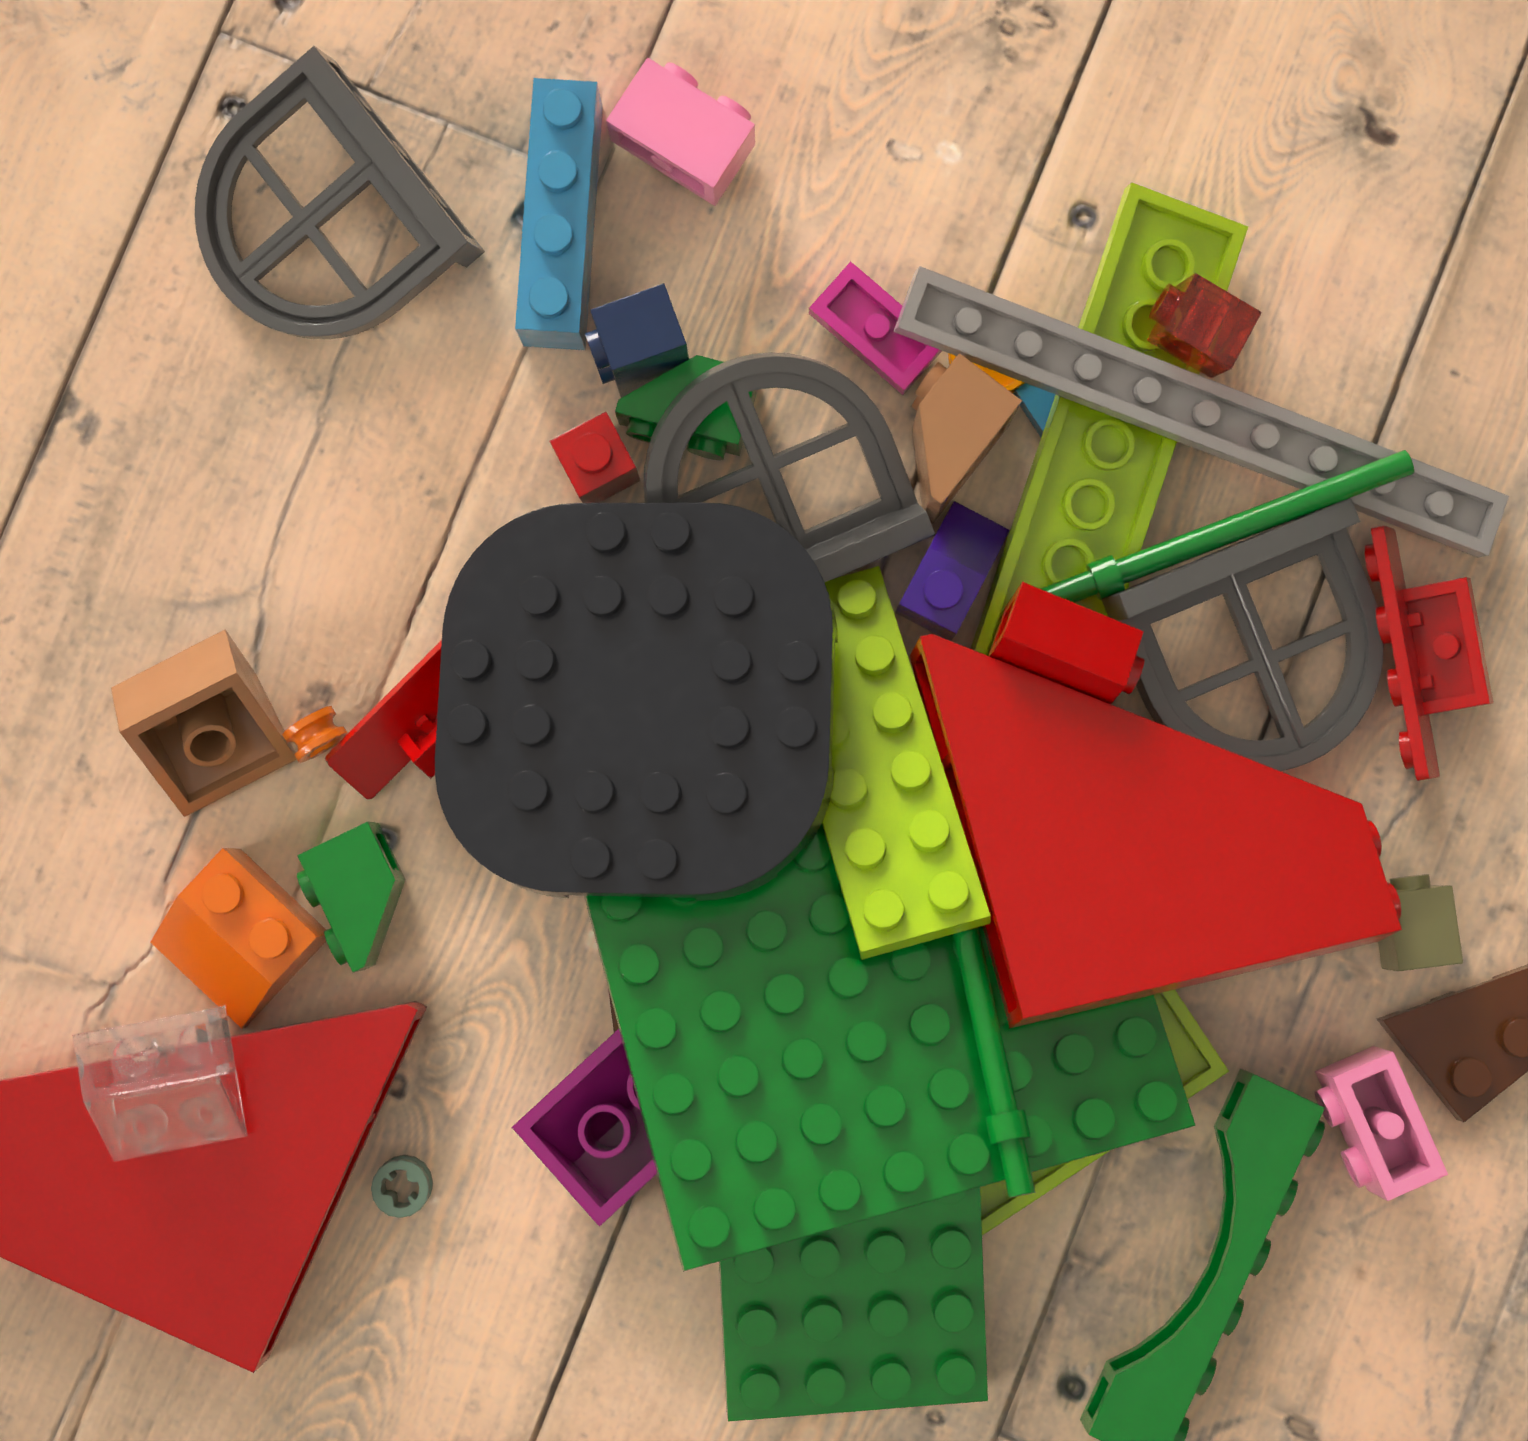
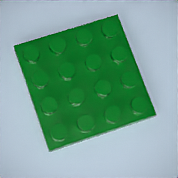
[719,1188,988,1422]

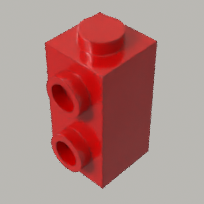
[988,582,1145,704]

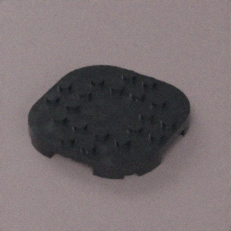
[435,503,838,901]

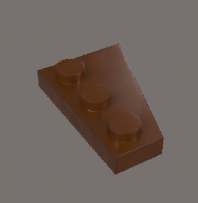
[1377,964,1528,1122]

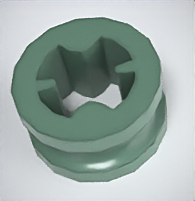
[371,1155,433,1218]

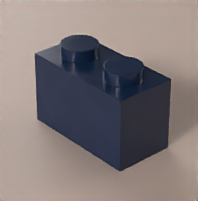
[585,283,689,398]

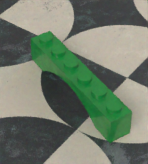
[1080,1068,1325,1441]

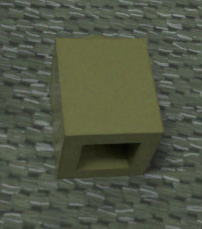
[1378,874,1463,971]

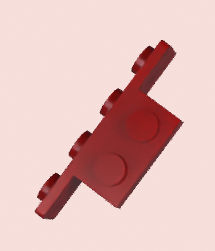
[1364,525,1493,781]
[325,640,442,799]

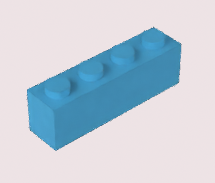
[515,78,603,350]

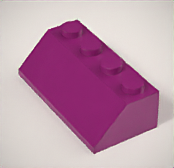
[511,1029,657,1227]

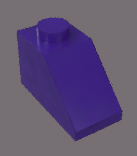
[895,501,1010,641]

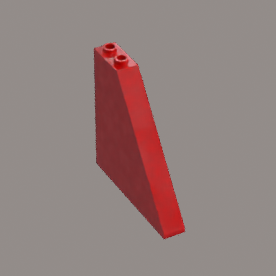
[910,634,1402,1028]
[0,1001,427,1373]

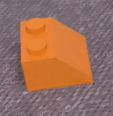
[150,848,326,1029]

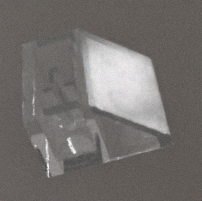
[72,1006,247,1162]

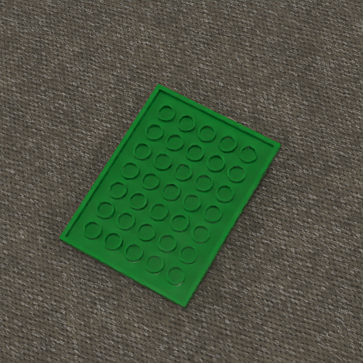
[584,824,1196,1272]

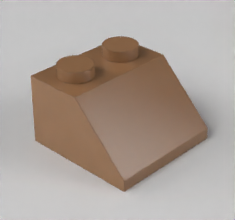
[911,353,1022,524]
[111,629,297,817]

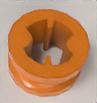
[282,706,348,763]

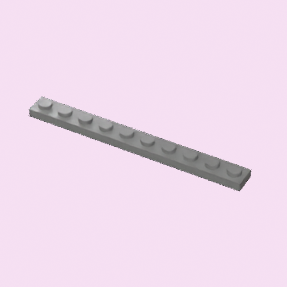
[893,266,1509,558]

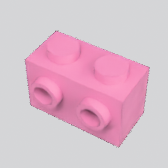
[606,57,755,206]
[1315,1046,1448,1201]

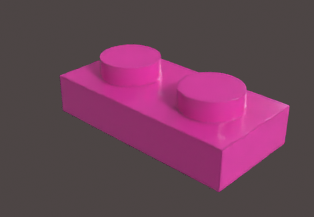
[809,261,942,395]

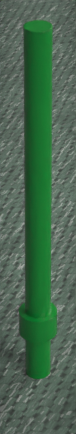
[1041,450,1414,603]
[953,927,1036,1198]

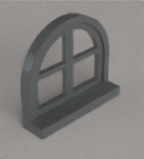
[195,46,485,340]
[643,352,935,582]
[1101,498,1384,771]

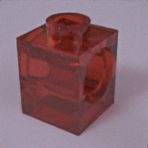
[1146,273,1262,378]

